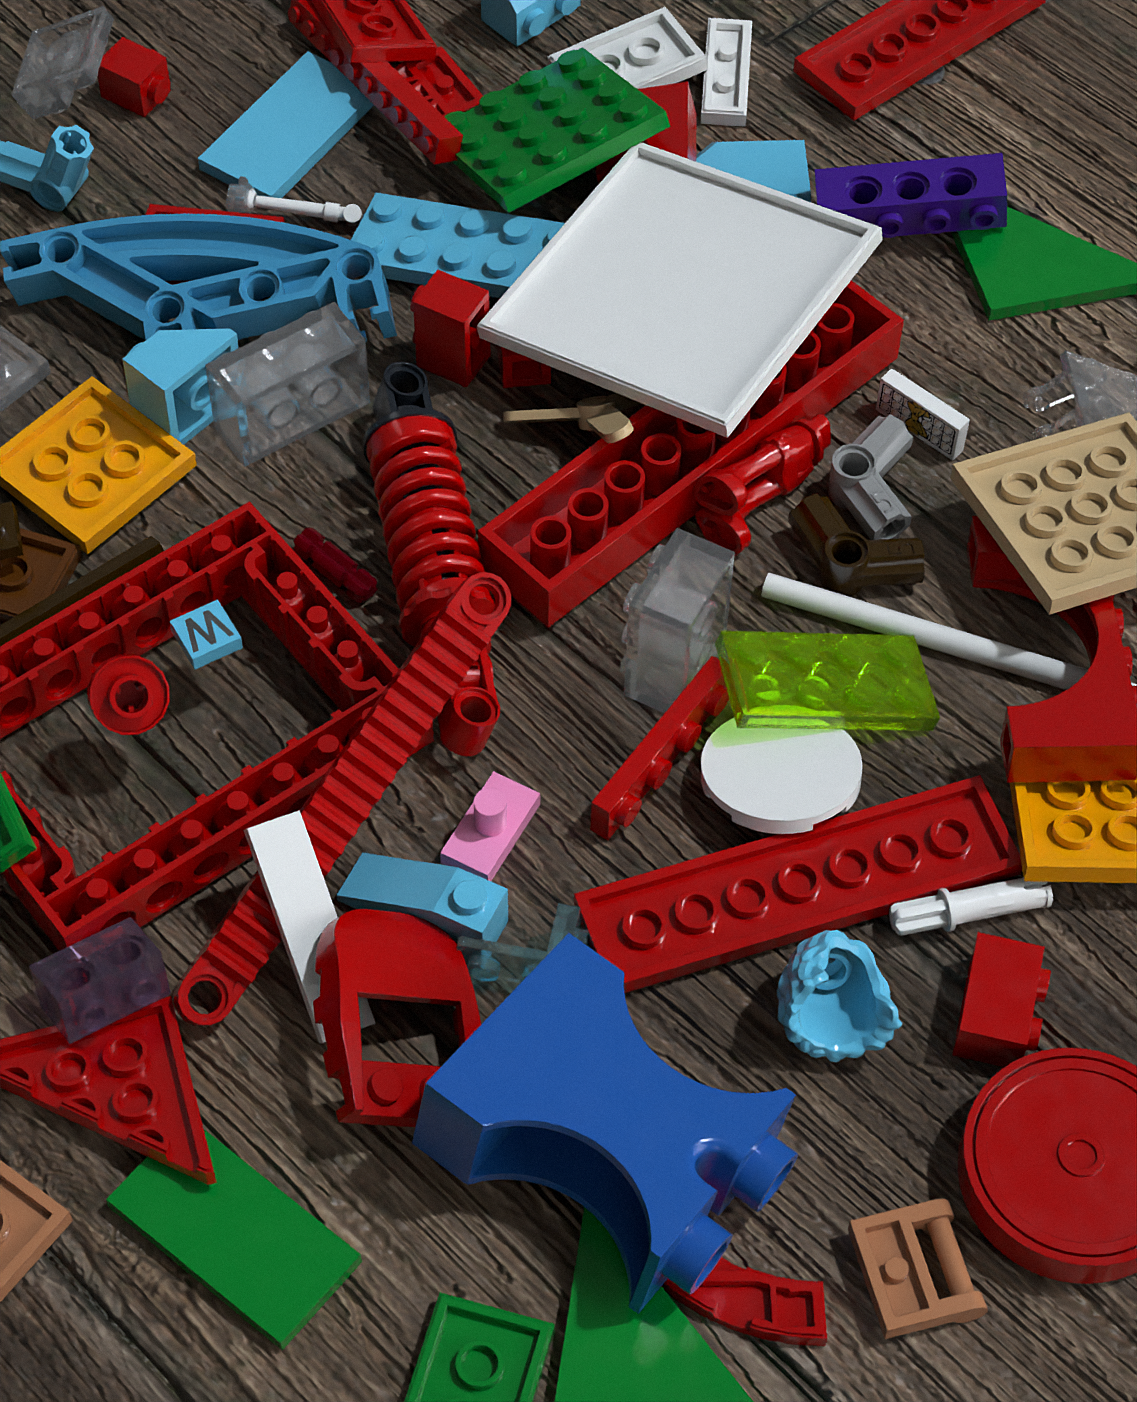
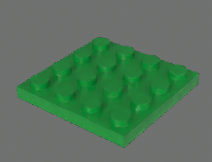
[444,47,670,213]

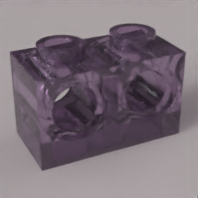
[29,917,171,1044]

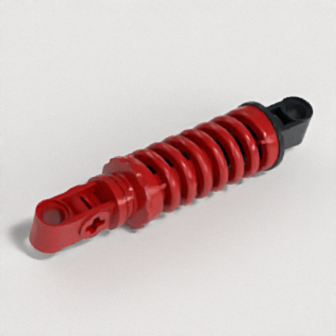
[362,362,500,756]

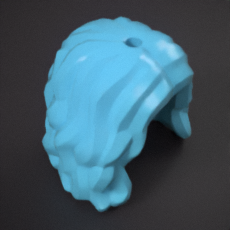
[777,930,902,1062]

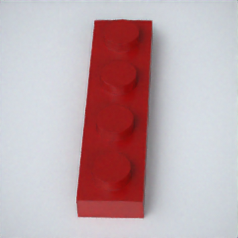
[590,656,731,840]

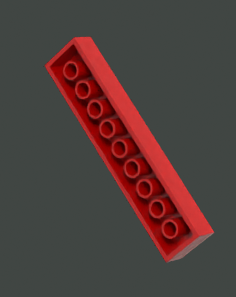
[478,280,904,628]

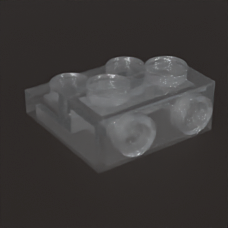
[11,6,114,120]

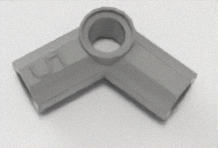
[828,414,913,540]

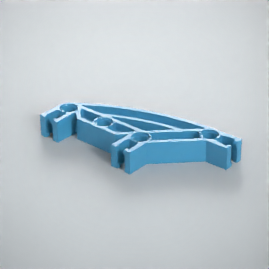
[0,214,397,346]

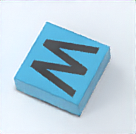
[170,599,243,670]

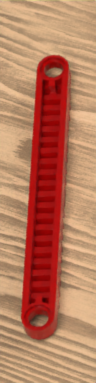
[173,572,511,1026]

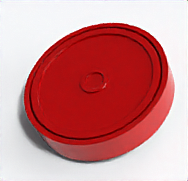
[958,1048,1137,1284]

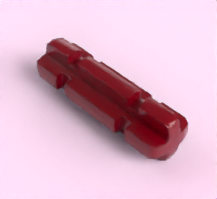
[293,527,377,604]

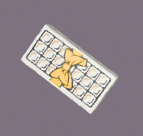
[876,369,970,461]

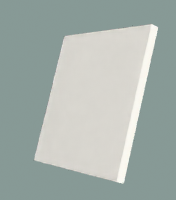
[477,142,883,438]

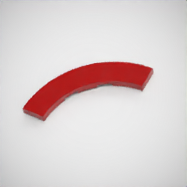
[662,1257,827,1346]

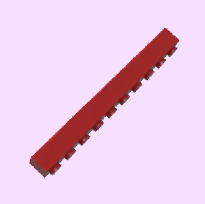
[288,0,463,165]

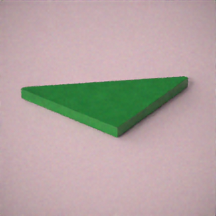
[951,207,1137,321]
[554,1207,753,1402]

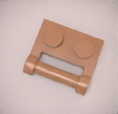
[848,1199,988,1339]

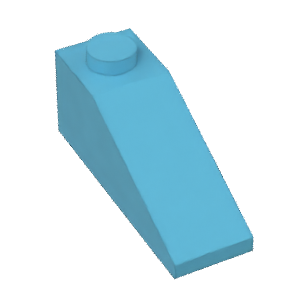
[336,853,508,965]

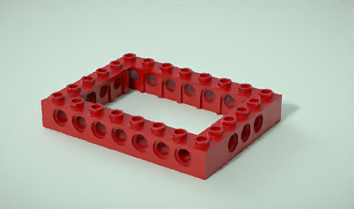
[0,501,434,970]

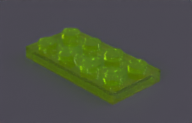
[715,631,940,731]

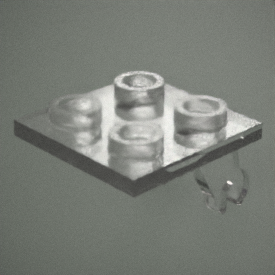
[1022,350,1137,440]

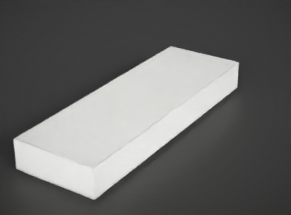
[701,18,752,127]

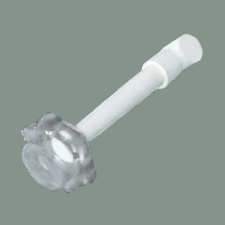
[226,176,363,226]

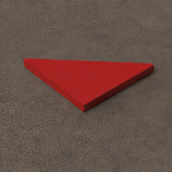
[0,996,217,1185]

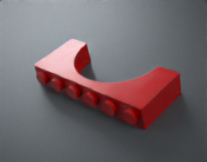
[966,516,1137,783]

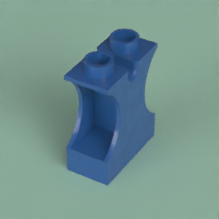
[412,933,798,1314]

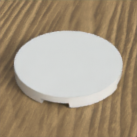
[701,708,862,834]

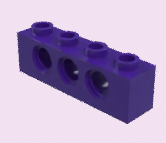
[815,153,1007,238]

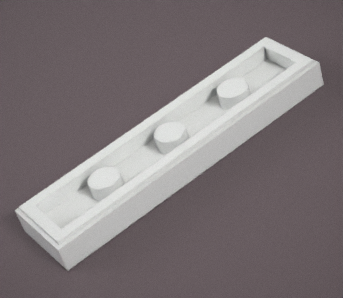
[244,810,375,1044]

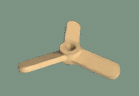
[503,393,646,443]

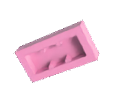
[440,771,540,881]

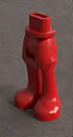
[693,414,831,556]

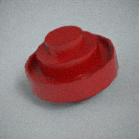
[87,654,170,735]

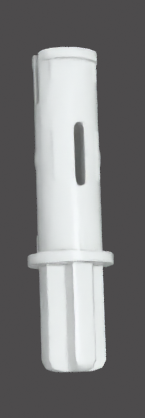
[889,877,1053,936]

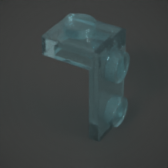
[456,903,589,983]

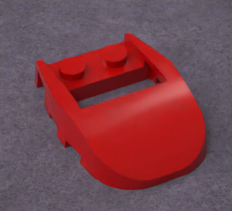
[313,909,481,1127]

